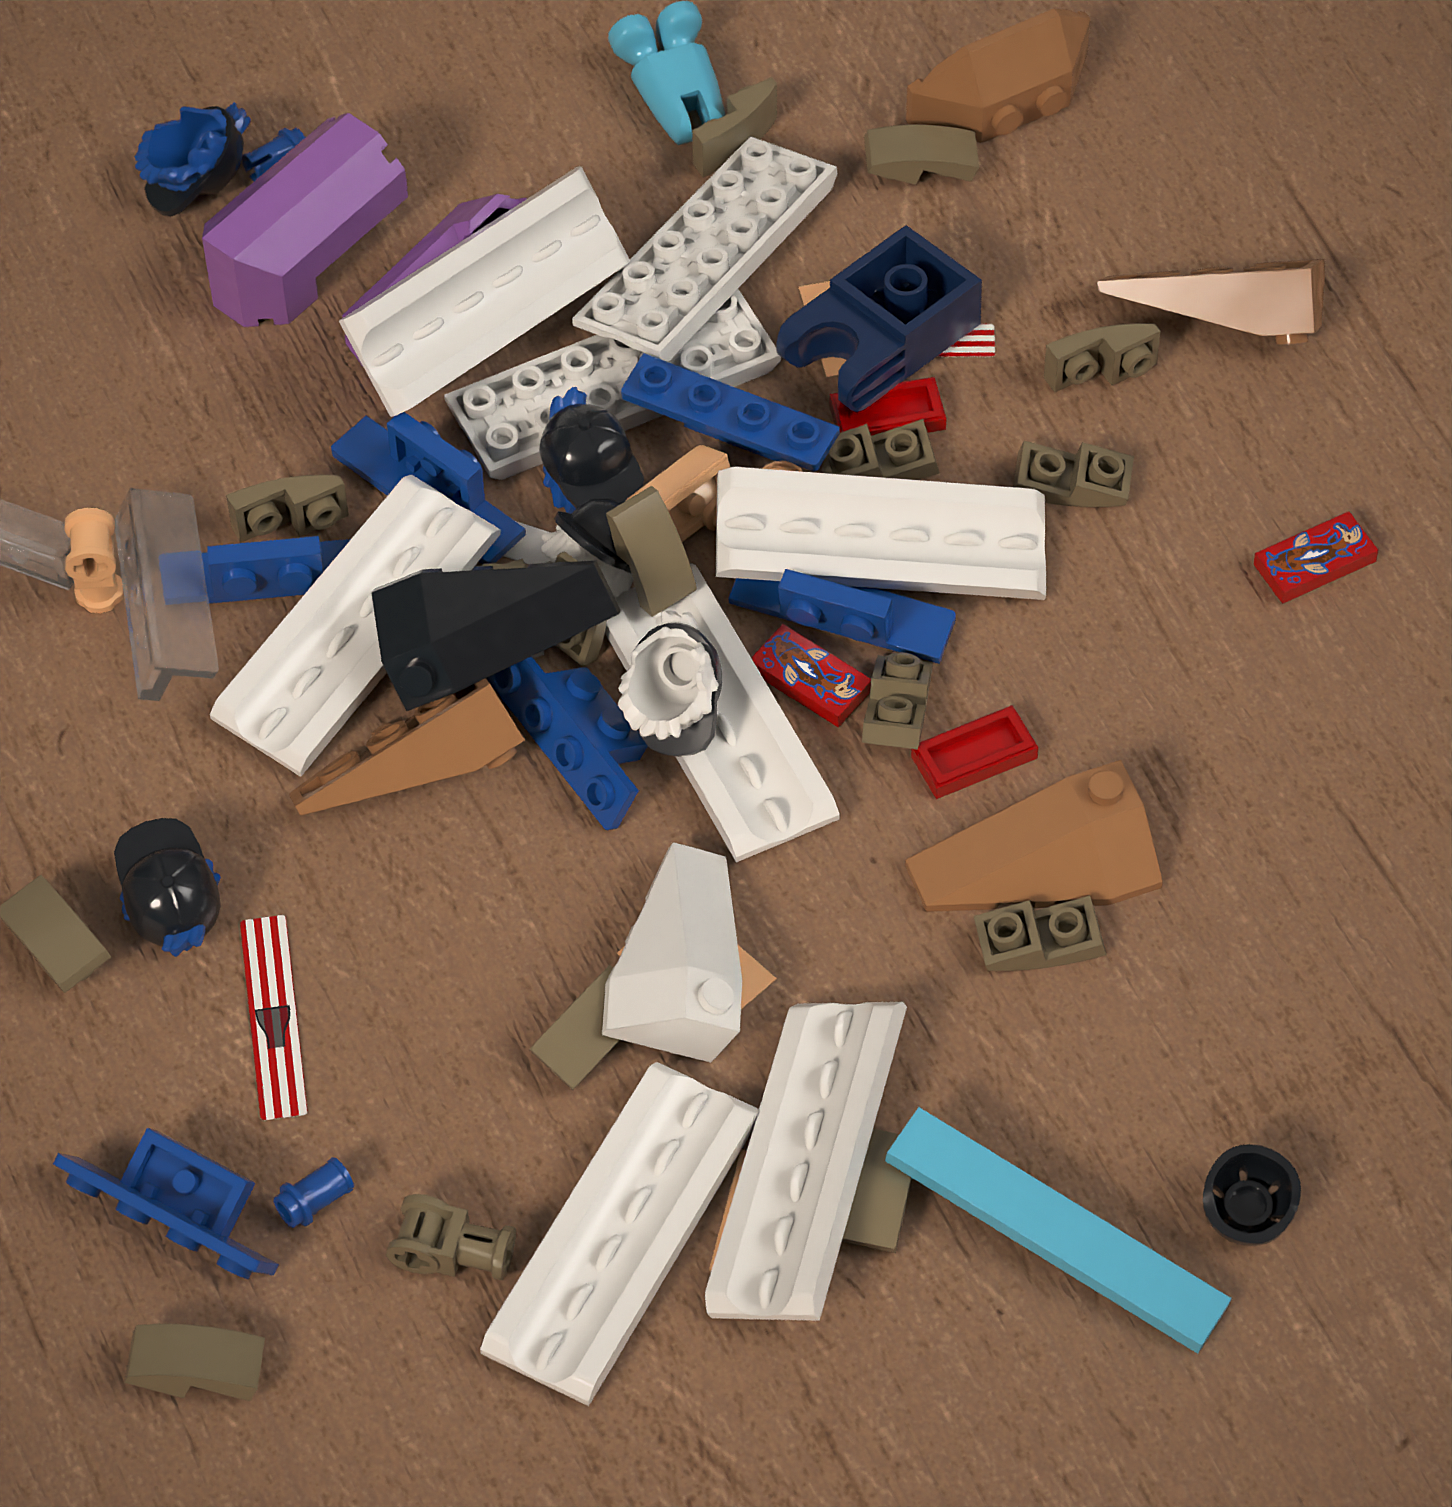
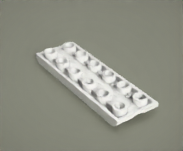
[572,136,837,361]
[339,166,630,417]
[444,289,781,480]
[716,467,1046,600]
[210,474,501,777]
[605,564,839,862]
[705,1002,907,1321]
[480,1062,759,1406]

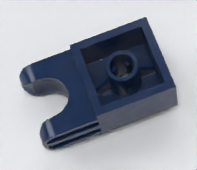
[776,225,982,412]

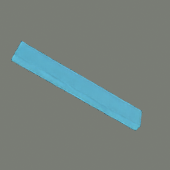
[885,1107,1232,1354]

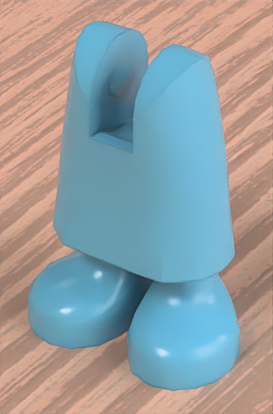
[608,0,725,145]

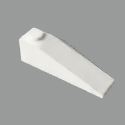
[602,842,742,1062]

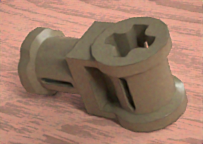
[386,1194,516,1281]

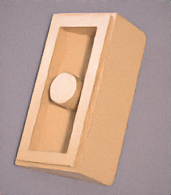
[626,445,730,542]

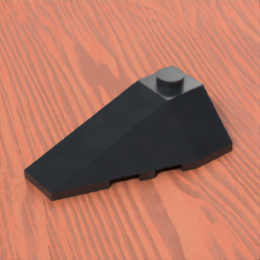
[371,560,621,711]

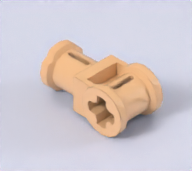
[64,508,125,613]

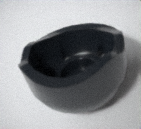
[1203,1144,1301,1246]

